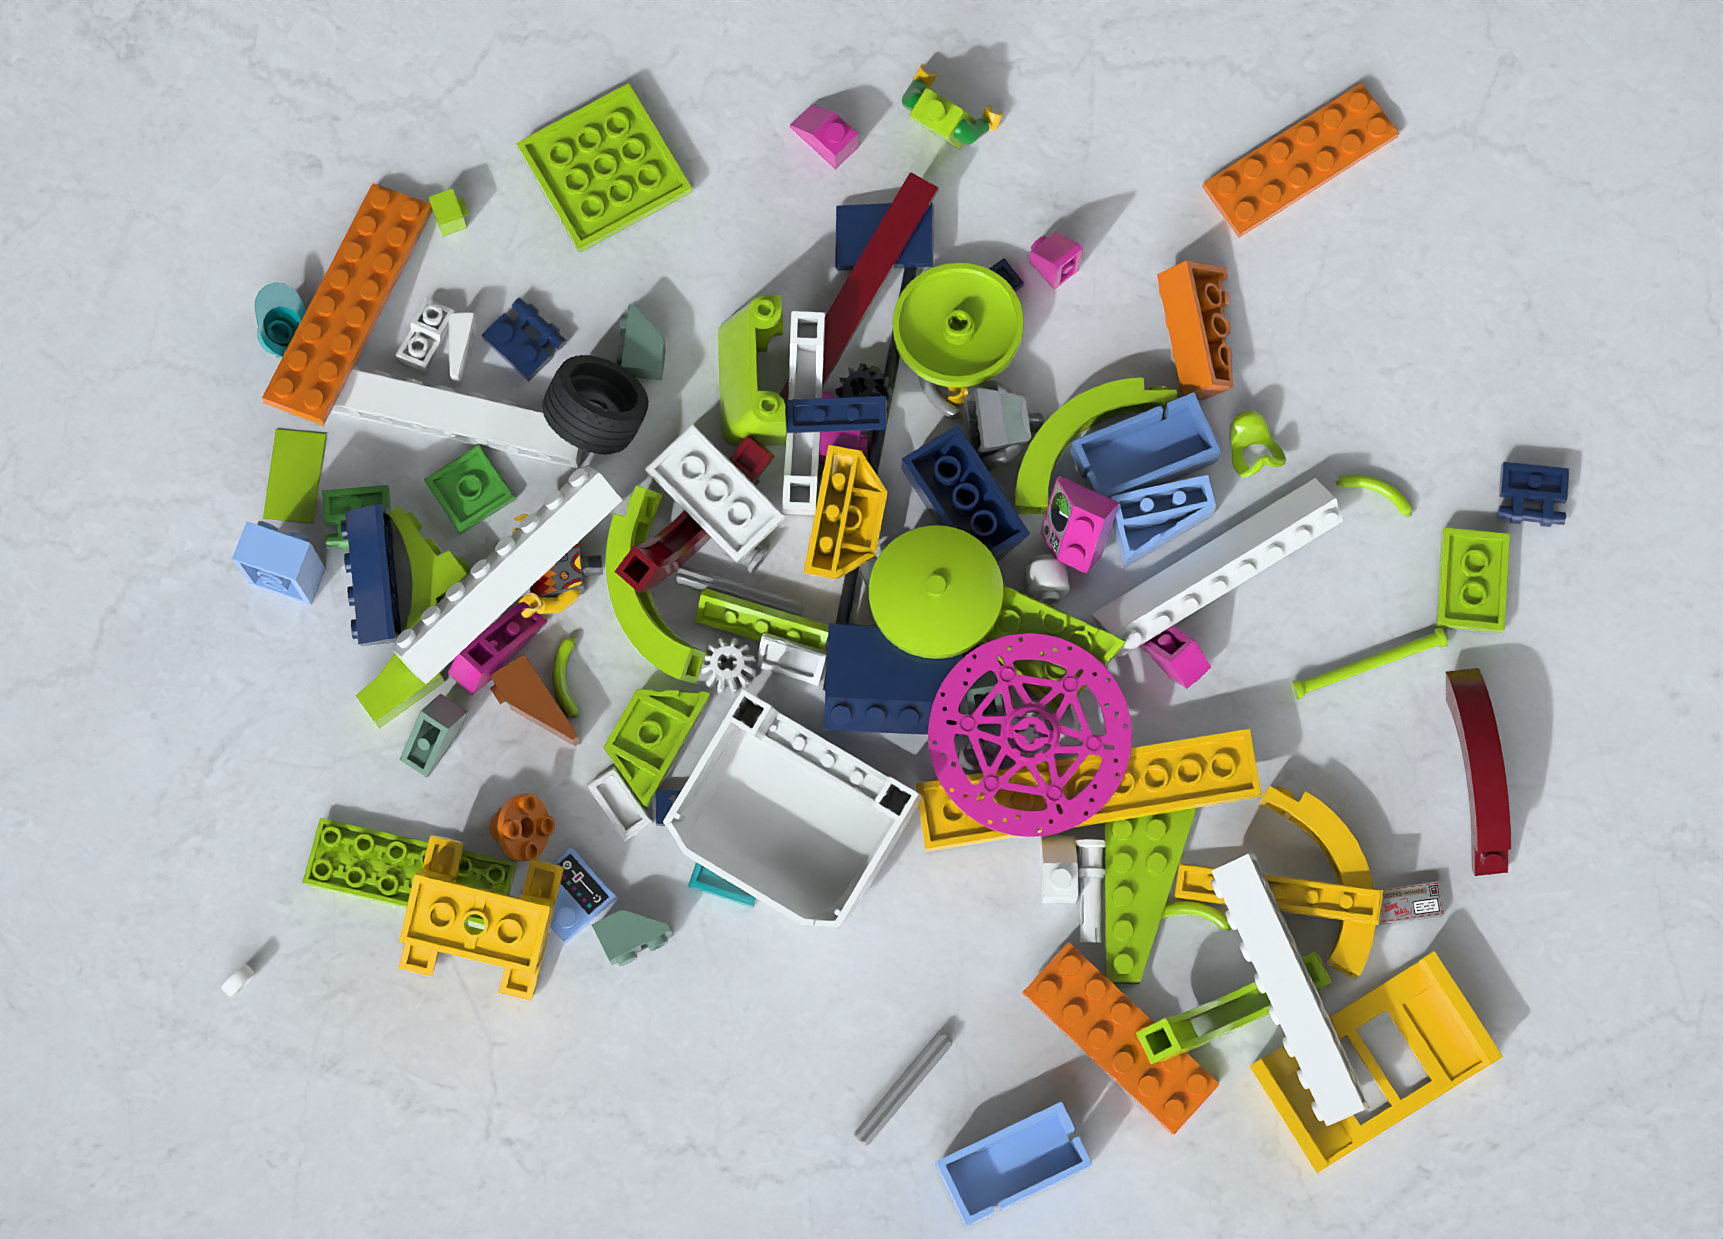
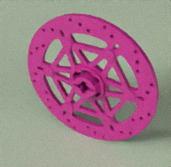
[928,633,1132,837]

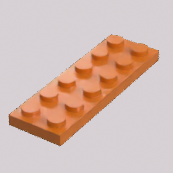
[1202,83,1399,238]
[1021,942,1220,1135]

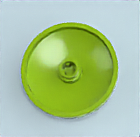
[893,263,1024,387]
[869,525,1004,659]

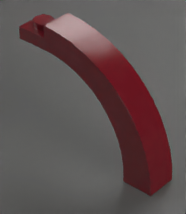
[614,435,775,593]
[1445,668,1511,876]

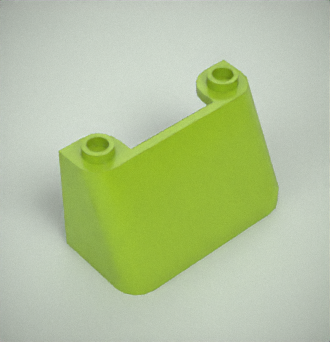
[718,295,787,447]

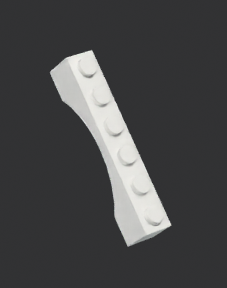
[782,311,825,515]

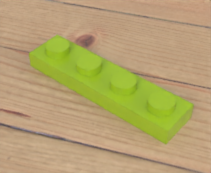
[695,588,829,651]

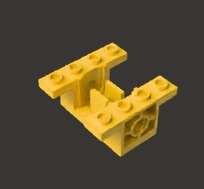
[398,835,565,1001]

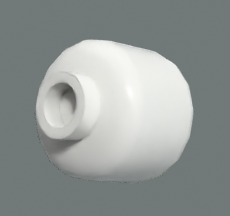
[1025,554,1070,606]

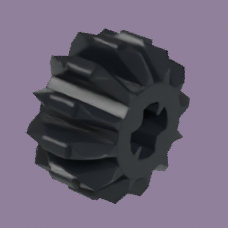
[835,363,893,407]

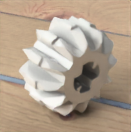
[700,638,756,694]

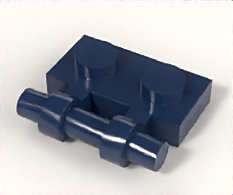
[481,297,567,382]
[1497,462,1569,527]

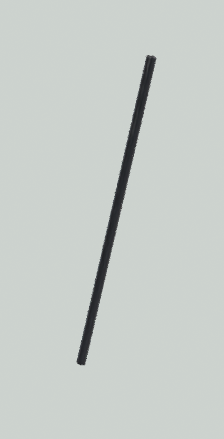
[822,267,918,691]

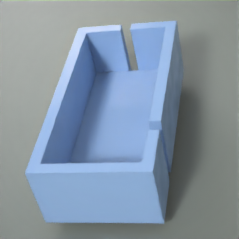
[935,1101,1093,1228]

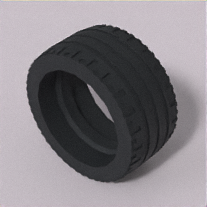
[542,355,649,455]

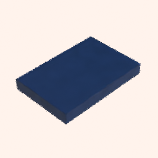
[835,202,934,271]

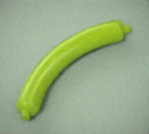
[1336,474,1413,518]
[552,636,579,718]
[1160,901,1232,931]

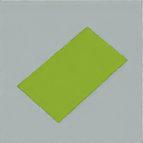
[263,429,326,524]

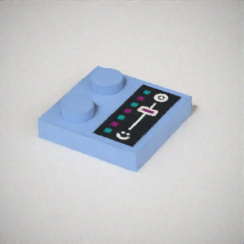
[520,847,617,944]

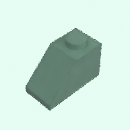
[399,693,468,777]

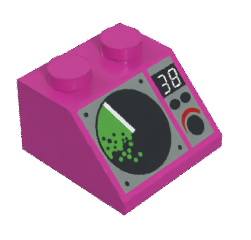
[1040,476,1119,574]

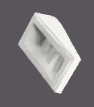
[448,313,478,386]

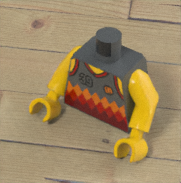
[512,514,603,618]

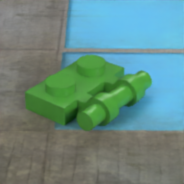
[322,485,393,549]

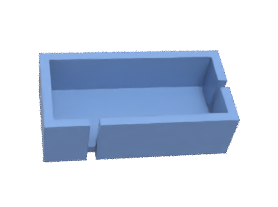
[1070,392,1221,498]

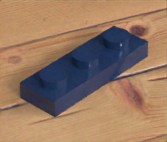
[786,396,887,433]

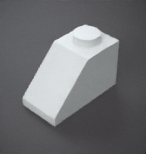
[1041,835,1078,903]

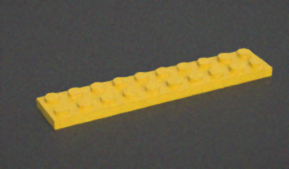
[915,729,1262,852]

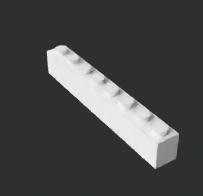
[331,366,583,469]
[391,465,623,684]
[1092,478,1343,657]
[1211,854,1370,1126]

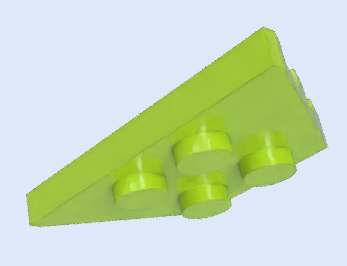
[603,689,711,808]

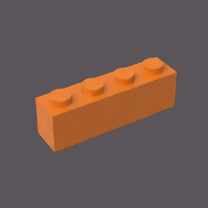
[1157,260,1233,400]

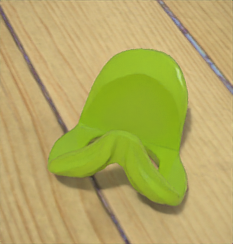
[1229,410,1286,478]

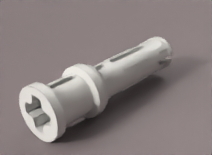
[1075,839,1106,944]

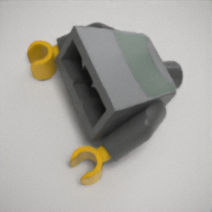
[948,380,1044,471]

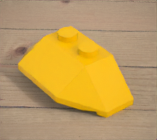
[803,445,888,579]

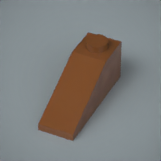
[490,654,581,747]

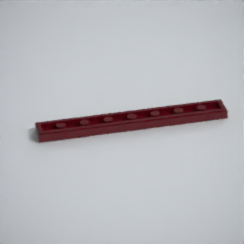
[779,172,939,401]

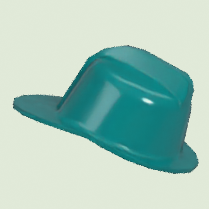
[255,282,305,358]

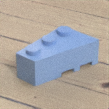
[1110,475,1216,569]

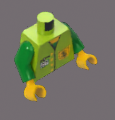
[902,64,1004,150]

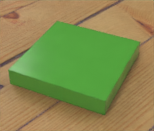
[424,444,516,535]

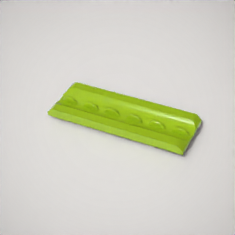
[302,818,517,926]

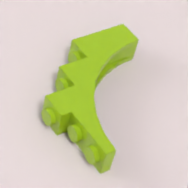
[356,506,471,729]

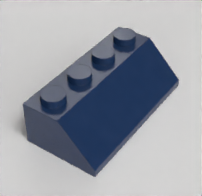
[901,425,1030,562]
[341,504,402,646]

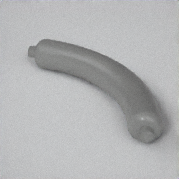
[918,375,963,419]

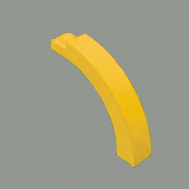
[1259,786,1376,980]

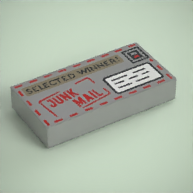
[1376,881,1445,926]

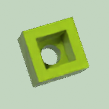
[428,188,469,237]

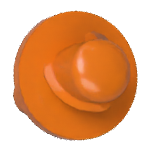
[489,793,555,862]

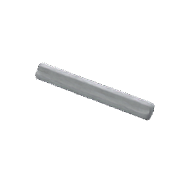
[676,566,804,617]
[854,1032,952,1146]

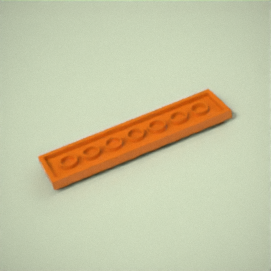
[262,183,433,426]

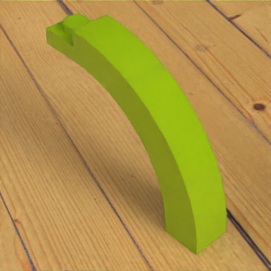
[1014,377,1178,515]
[606,485,707,684]
[1136,952,1332,1064]

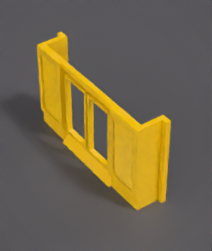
[1249,951,1503,1174]

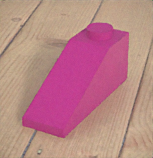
[448,602,547,695]

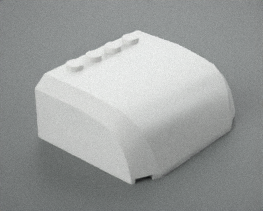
[663,689,923,928]

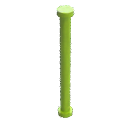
[1291,627,1448,700]

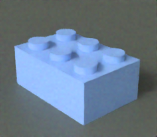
[232,521,326,604]

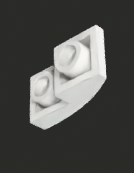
[396,298,455,374]

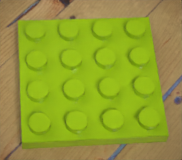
[516,83,692,253]

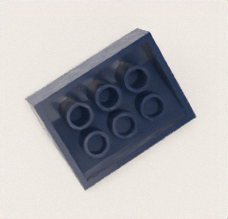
[824,623,962,736]

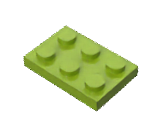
[1436,528,1510,633]

